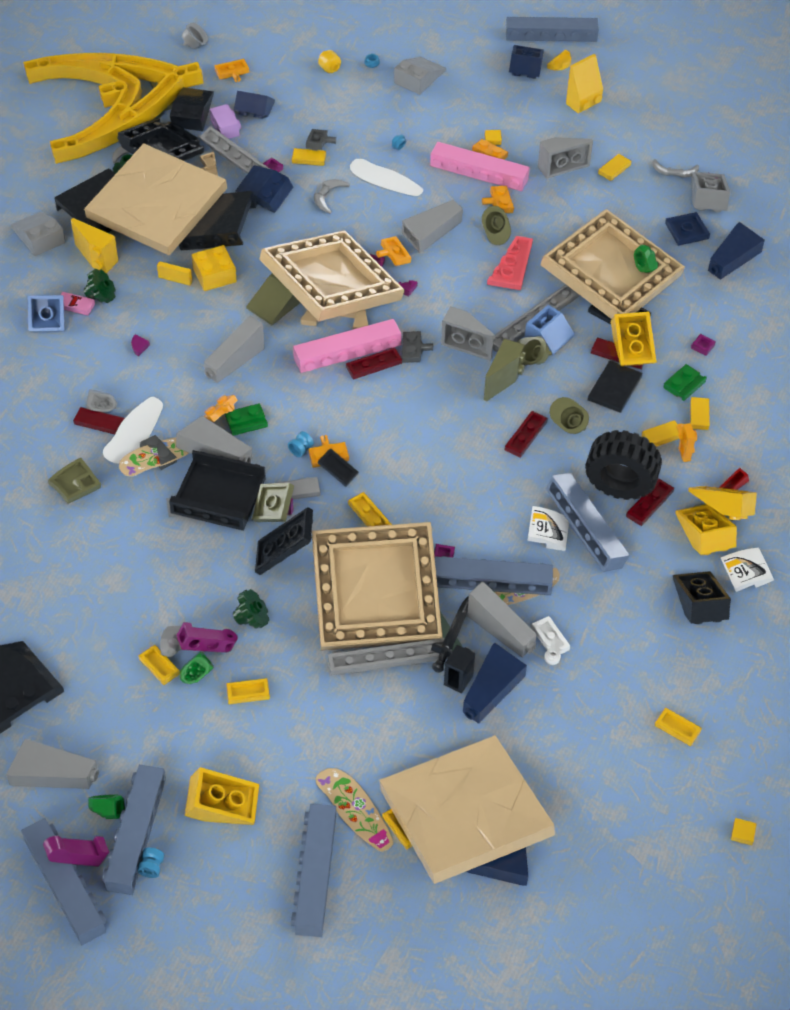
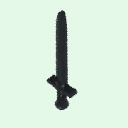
[431,596,469,673]

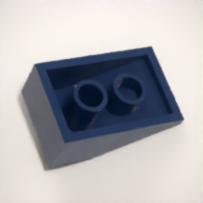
[509,45,544,79]
[235,165,293,213]

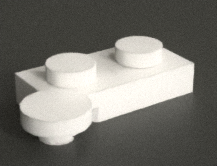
[531,616,570,665]

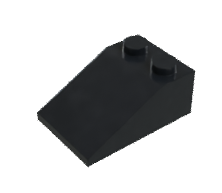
[169,87,214,131]
[673,571,731,624]

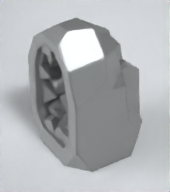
[86,389,117,412]
[160,626,181,657]

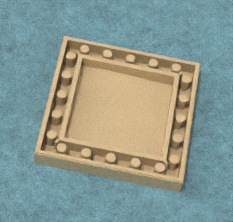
[84,143,227,256]
[541,209,685,319]
[259,230,404,321]
[312,522,442,651]
[379,735,555,884]

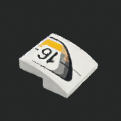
[528,506,569,551]
[721,548,774,592]

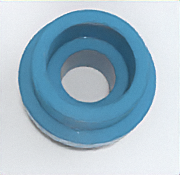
[364,54,380,68]
[392,134,406,150]

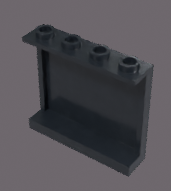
[54,168,115,233]
[179,191,258,251]
[169,450,266,531]

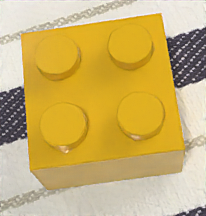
[191,245,237,291]

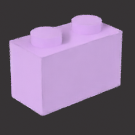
[210,104,241,139]

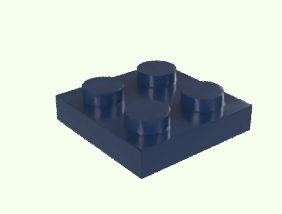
[665,212,710,246]

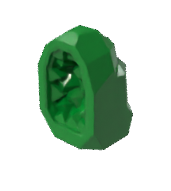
[634,245,658,273]
[179,651,214,684]
[88,794,125,819]

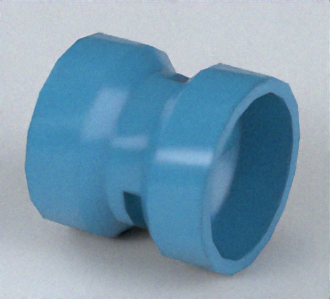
[288,431,314,457]
[138,848,164,878]

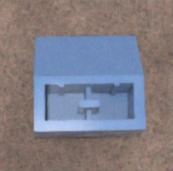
[525,305,574,356]

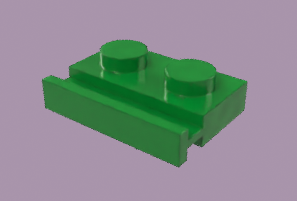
[663,364,707,401]
[225,403,268,436]

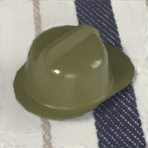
[482,206,511,245]
[517,336,552,365]
[549,397,589,434]

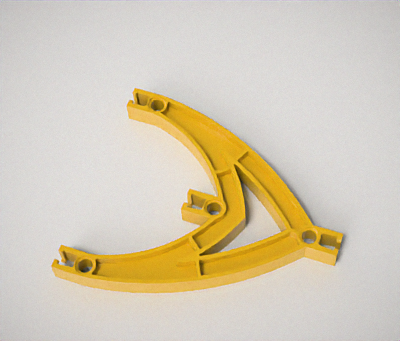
[23,53,204,164]

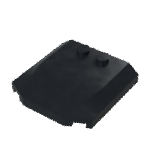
[117,118,204,161]
[0,641,64,734]

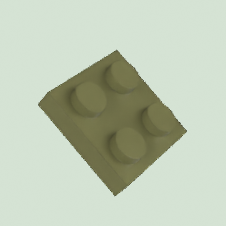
[252,483,294,522]

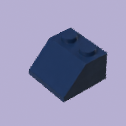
[234,91,275,119]

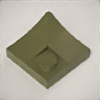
[48,458,101,504]

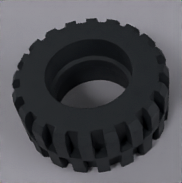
[585,430,662,500]

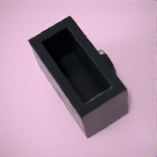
[444,645,475,694]

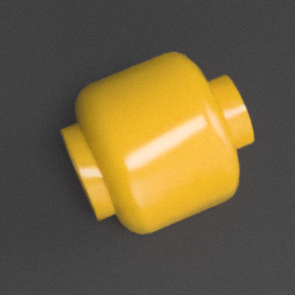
[318,50,341,73]

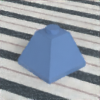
[27,295,65,331]

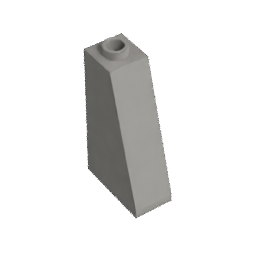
[402,200,463,253]
[204,315,264,383]
[176,416,252,463]
[467,581,537,657]
[6,739,99,789]

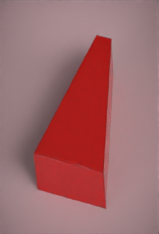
[719,467,749,490]

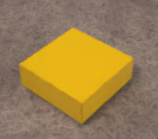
[484,130,502,145]
[731,818,757,846]

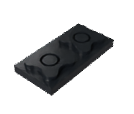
[255,507,313,575]

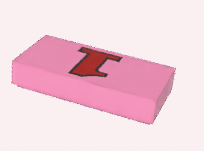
[61,292,95,316]

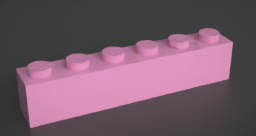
[430,142,530,191]
[293,319,401,373]

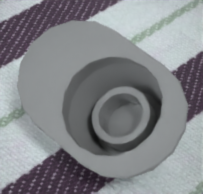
[182,23,208,49]

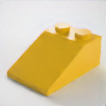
[566,54,603,114]
[71,218,118,273]
[611,312,657,366]
[688,486,757,520]
[675,504,737,555]
[184,767,259,825]

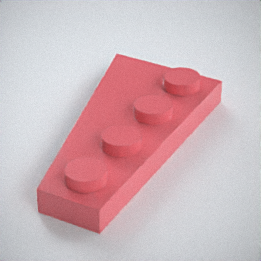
[487,236,533,290]

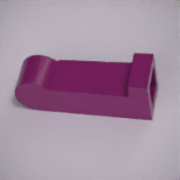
[176,622,238,653]
[43,836,109,867]

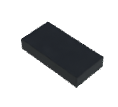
[318,448,359,487]

